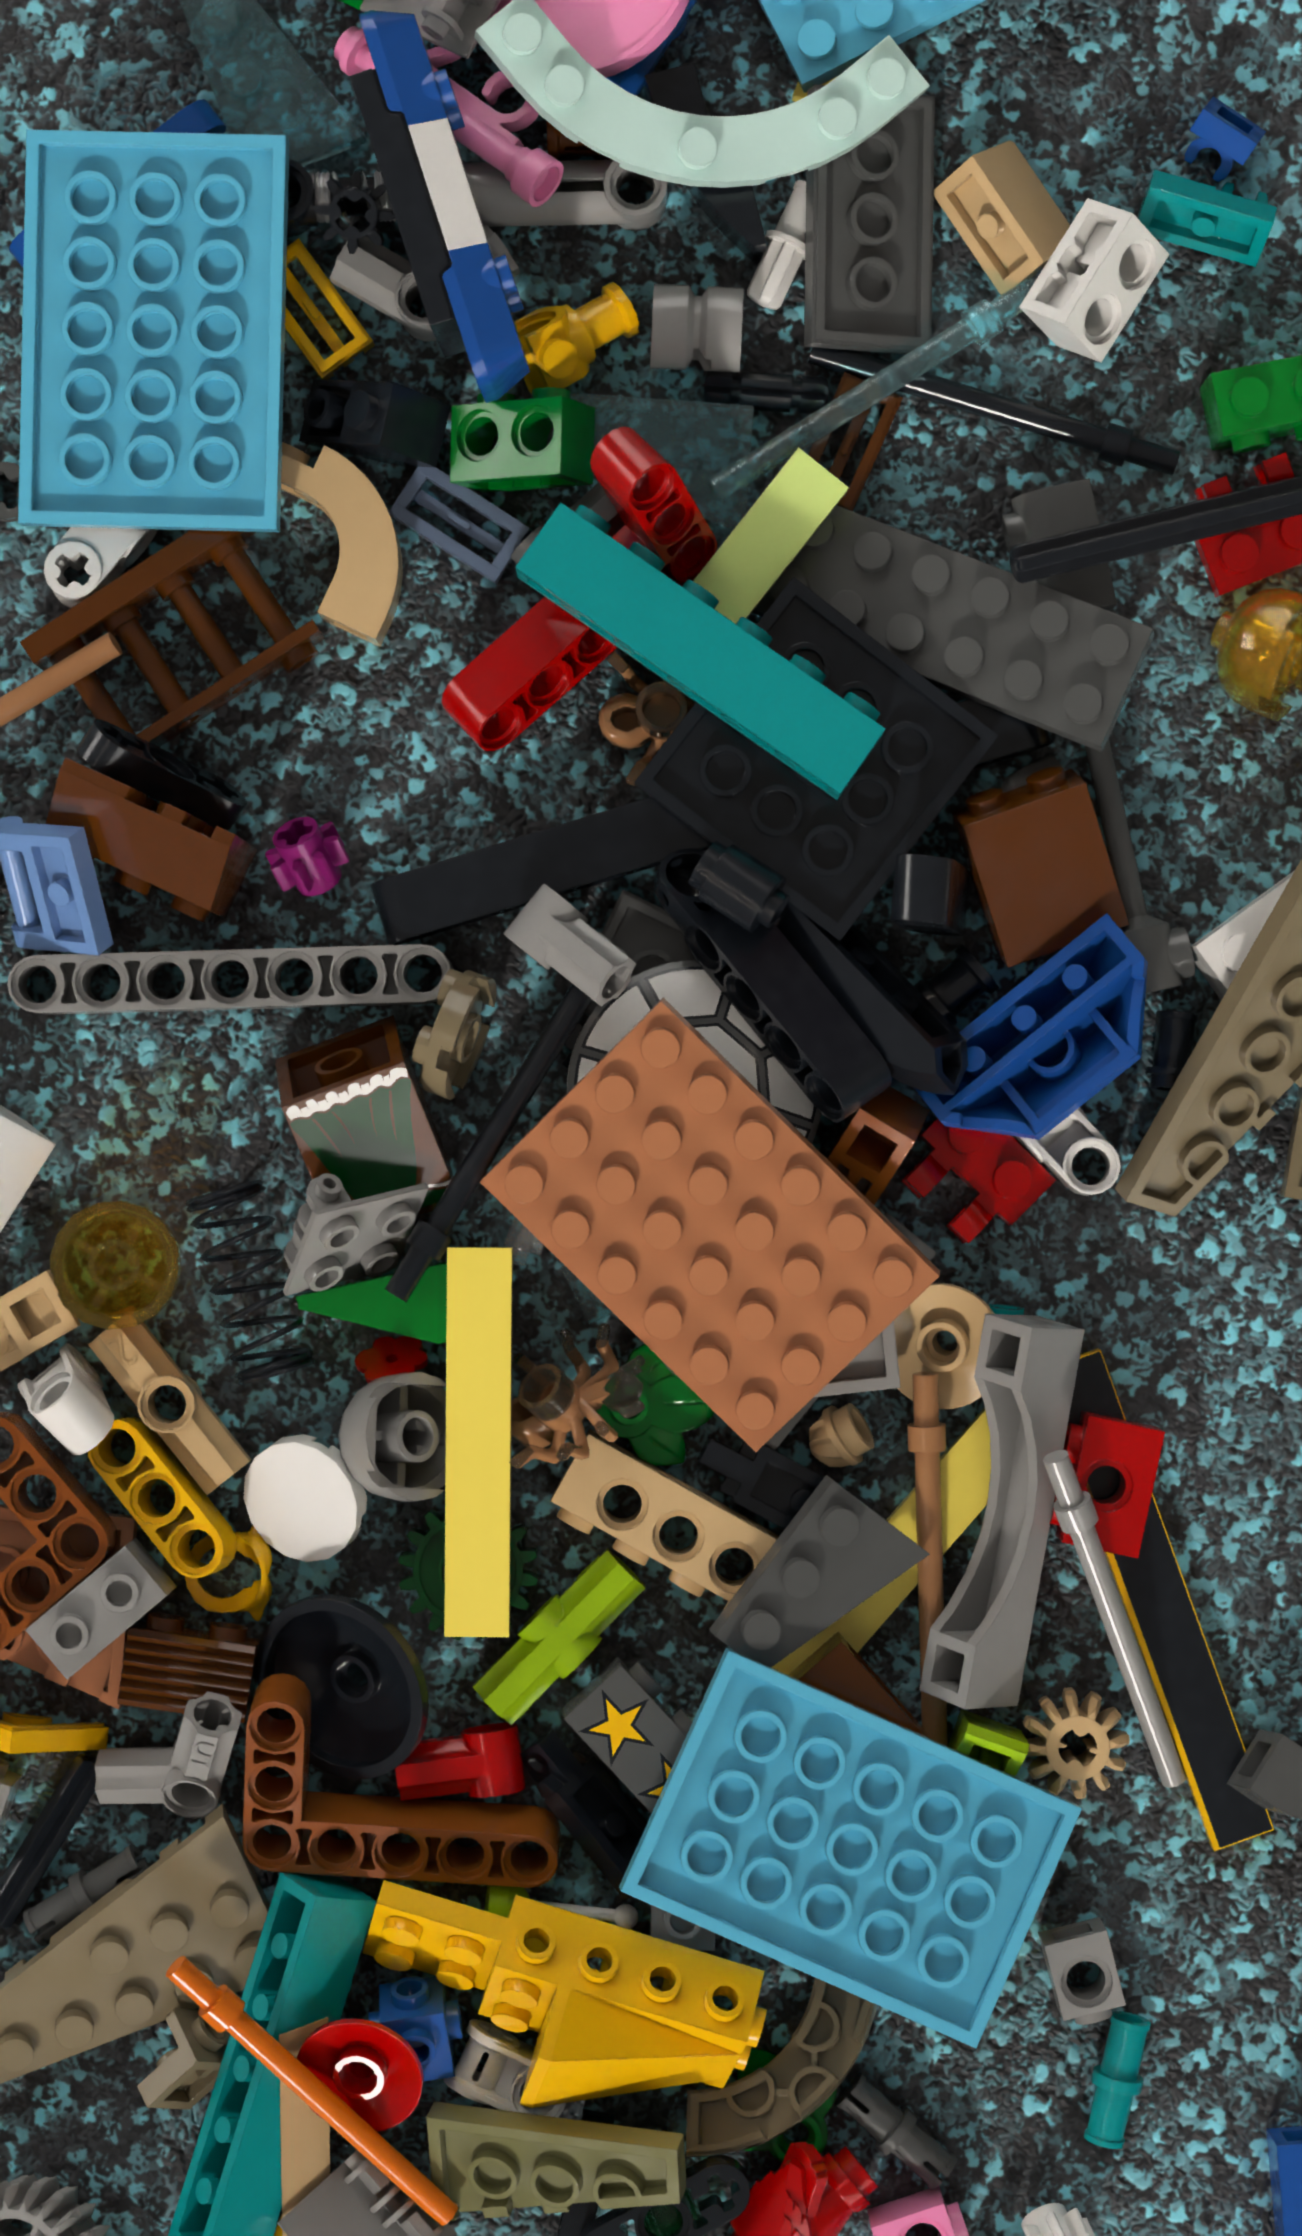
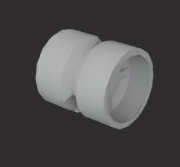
[650,284,744,372]

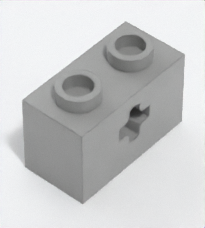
[25,1538,177,1680]

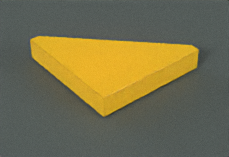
[0,1712,109,1754]

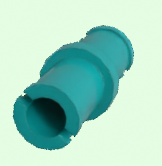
[1084,2011,1151,2149]

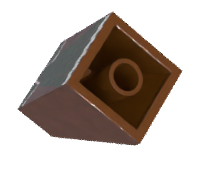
[275,1015,453,1214]

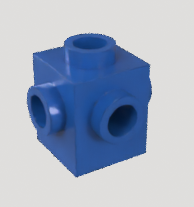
[368,1976,463,2081]

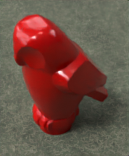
[730,2142,878,2236]

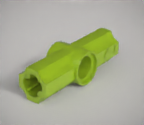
[473,1548,646,1725]

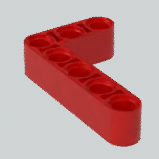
[441,426,717,751]

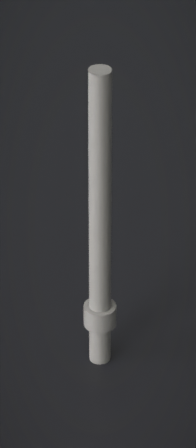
[1043,1450,1186,1788]

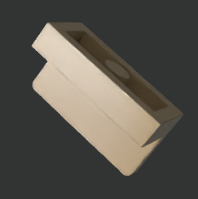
[934,140,1070,297]

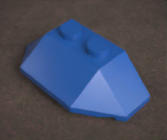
[915,913,1148,1140]

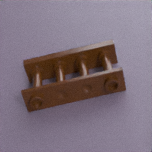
[20,530,325,747]

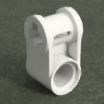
[44,527,158,608]
[1014,1107,1121,1196]
[17,1343,114,1455]
[444,2019,566,2117]

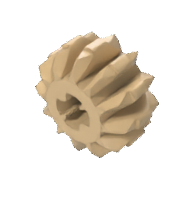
[1023,1687,1130,1799]

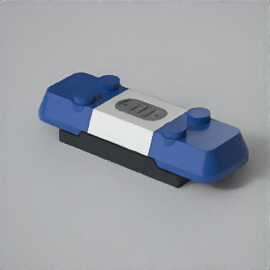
[350,10,530,403]

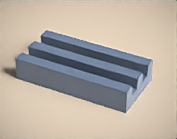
[388,467,531,585]

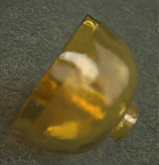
[1211,588,1302,721]
[50,1200,182,1330]

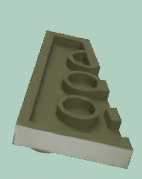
[426,2101,686,2222]

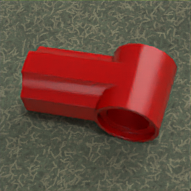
[395,1722,526,1801]

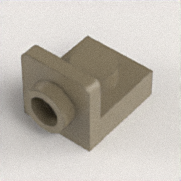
[137,2008,229,2110]

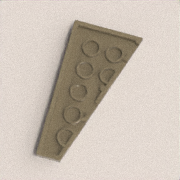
[1115,859,1302,1217]
[0,1803,270,2084]

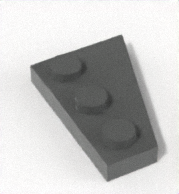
[709,1475,930,1667]

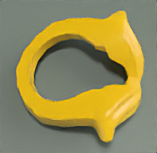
[185,1525,273,1622]

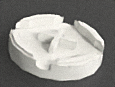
[243,1434,367,1562]

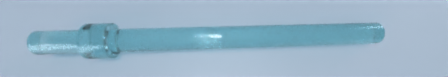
[707,277,1035,502]

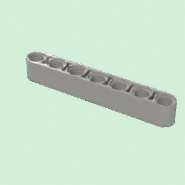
[7,944,453,1015]

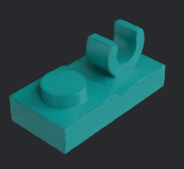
[1137,169,1277,267]

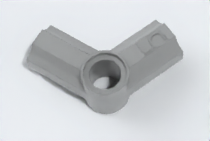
[329,224,520,342]
[503,883,636,1007]
[95,1691,242,1819]

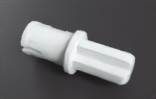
[747,180,806,310]

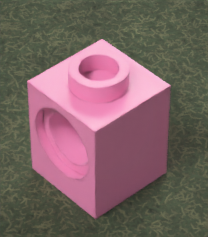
[867,2186,969,2236]

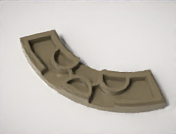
[686,1978,877,2157]

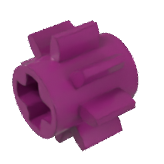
[265,817,350,896]

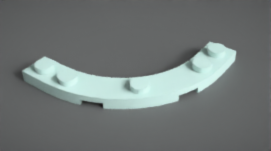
[474,0,930,188]

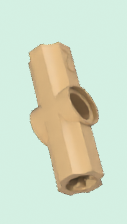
[88,1310,252,1495]

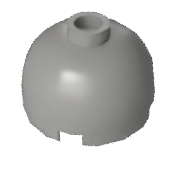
[338,1372,446,1501]

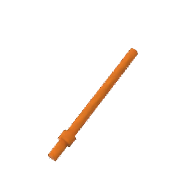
[166,1956,458,2226]

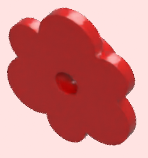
[355,1336,428,1383]

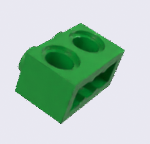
[450,387,595,493]

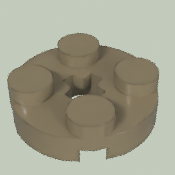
[412,969,497,1100]

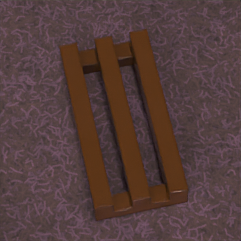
[808,372,903,511]

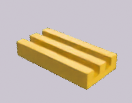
[285,238,375,380]

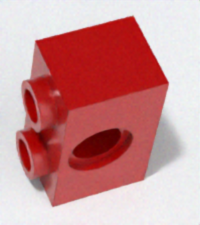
[1050,1411,1165,1559]

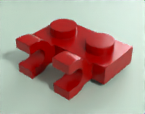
[1194,452,1302,598]
[900,1118,1056,1244]

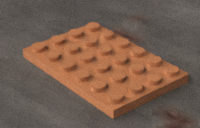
[480,997,940,1452]

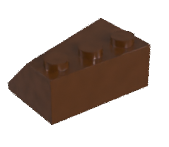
[46,757,257,923]

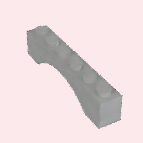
[919,1314,1085,1709]

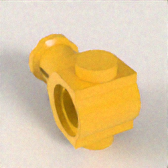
[514,282,639,394]

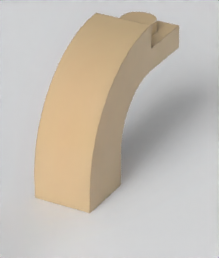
[281,442,403,647]

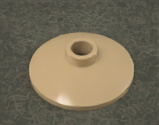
[894,1283,995,1409]

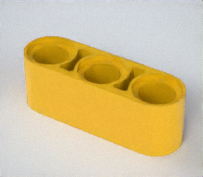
[88,1417,237,1578]

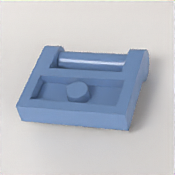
[0,816,114,955]

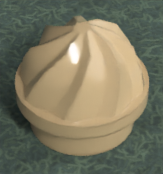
[809,1403,874,1467]

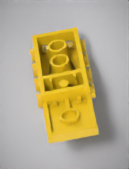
[362,1880,767,2108]

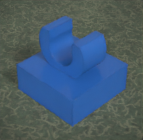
[1185,96,1266,182]

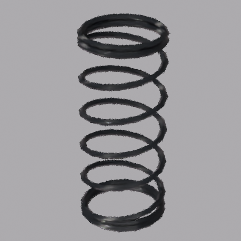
[185,1179,316,1385]

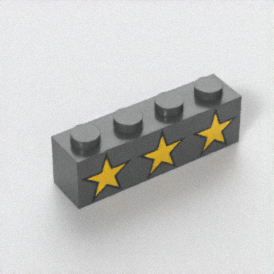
[562,1657,693,1813]

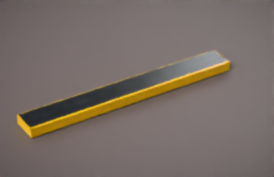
[1067,1348,1274,1852]

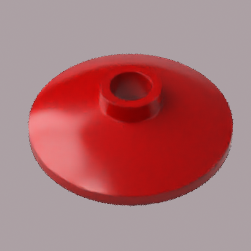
[297,2019,424,2132]

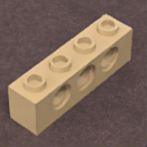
[551,1429,779,1610]

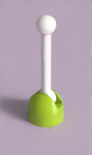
[484,1885,638,1929]

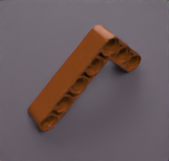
[0,1411,117,1651]
[242,1673,561,1888]

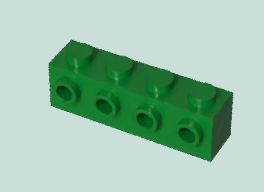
[1199,355,1302,454]

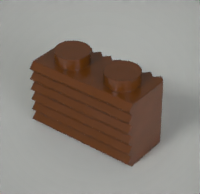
[117,1613,261,1723]

